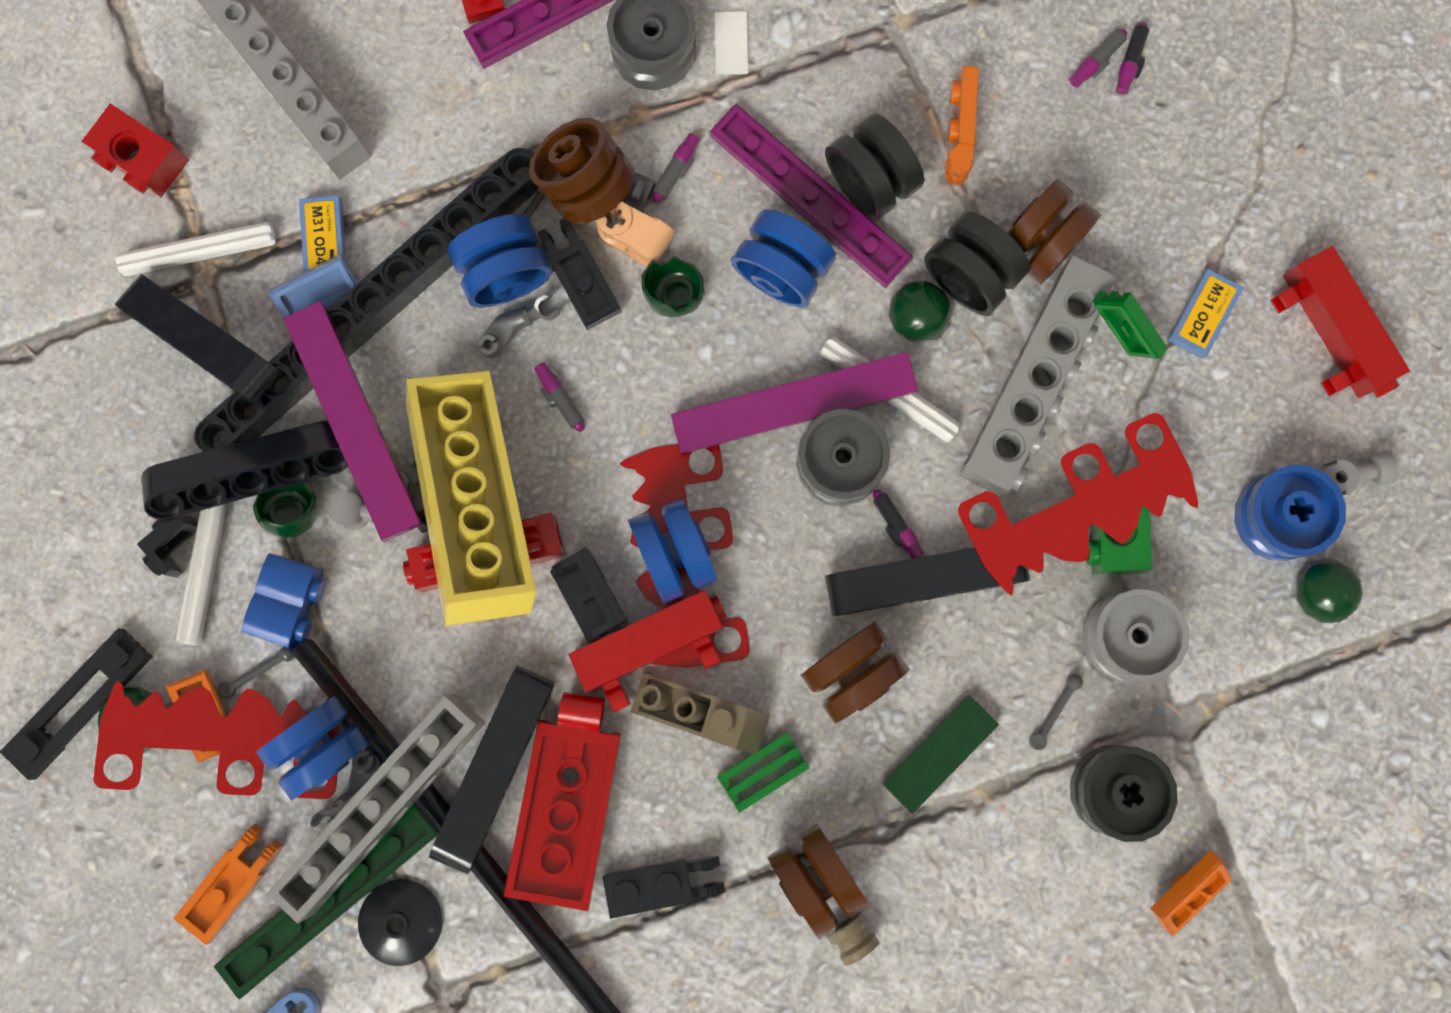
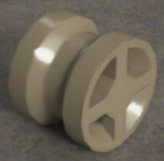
[826,912,880,966]

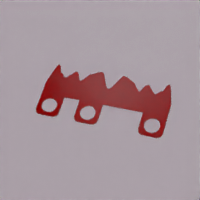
[958,413,1198,596]
[620,444,750,668]
[93,681,341,799]

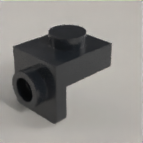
[137,515,198,578]

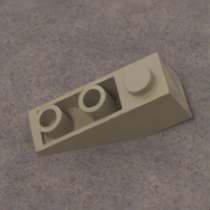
[630,673,770,755]

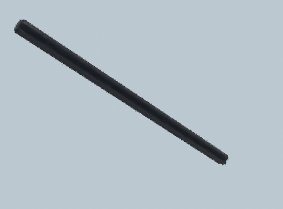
[292,639,621,1013]

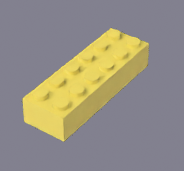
[406,371,536,626]

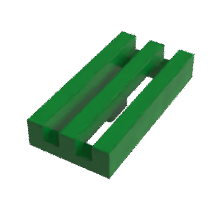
[1092,290,1168,359]
[717,732,810,813]

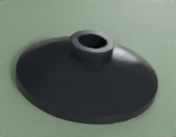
[358,879,443,966]

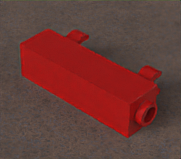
[1270,246,1410,399]
[403,512,566,592]
[568,590,727,712]

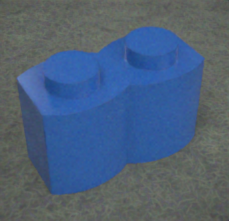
[241,553,326,648]

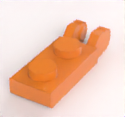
[944,66,979,186]
[174,824,283,945]

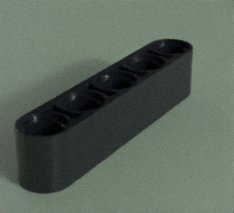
[114,273,281,405]
[141,420,348,520]
[825,548,1030,617]
[429,665,555,875]

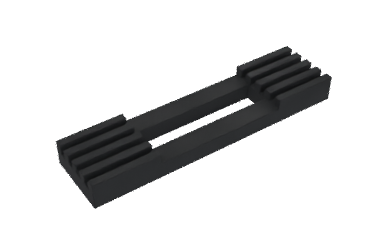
[0,628,153,780]

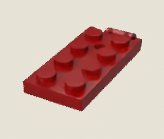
[504,692,621,911]

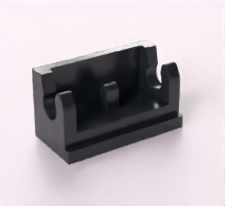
[550,547,628,643]

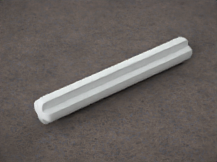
[115,222,276,276]
[820,336,961,442]
[176,503,228,645]

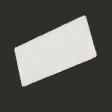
[715,11,749,75]

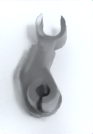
[478,295,560,358]
[310,750,379,827]

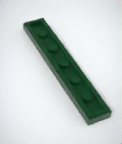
[213,802,439,1000]

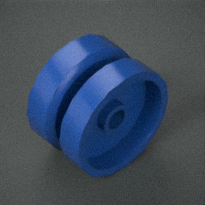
[731,209,836,308]
[447,214,552,308]
[1234,465,1346,561]
[628,497,718,604]
[256,696,370,801]

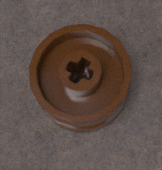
[529,118,634,224]
[1008,179,1102,285]
[800,621,910,724]
[767,824,869,939]

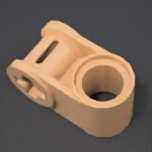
[596,201,675,267]

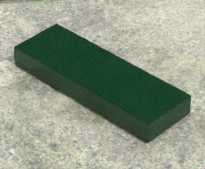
[881,695,999,814]

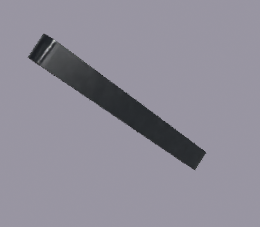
[194,147,538,452]

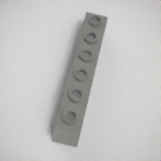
[198,0,371,180]
[959,255,1117,497]
[266,694,486,924]

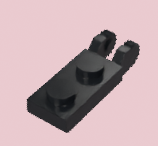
[537,219,622,330]
[602,856,725,919]

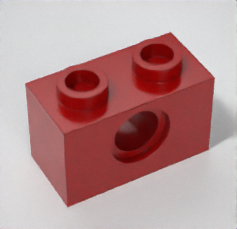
[81,103,189,198]

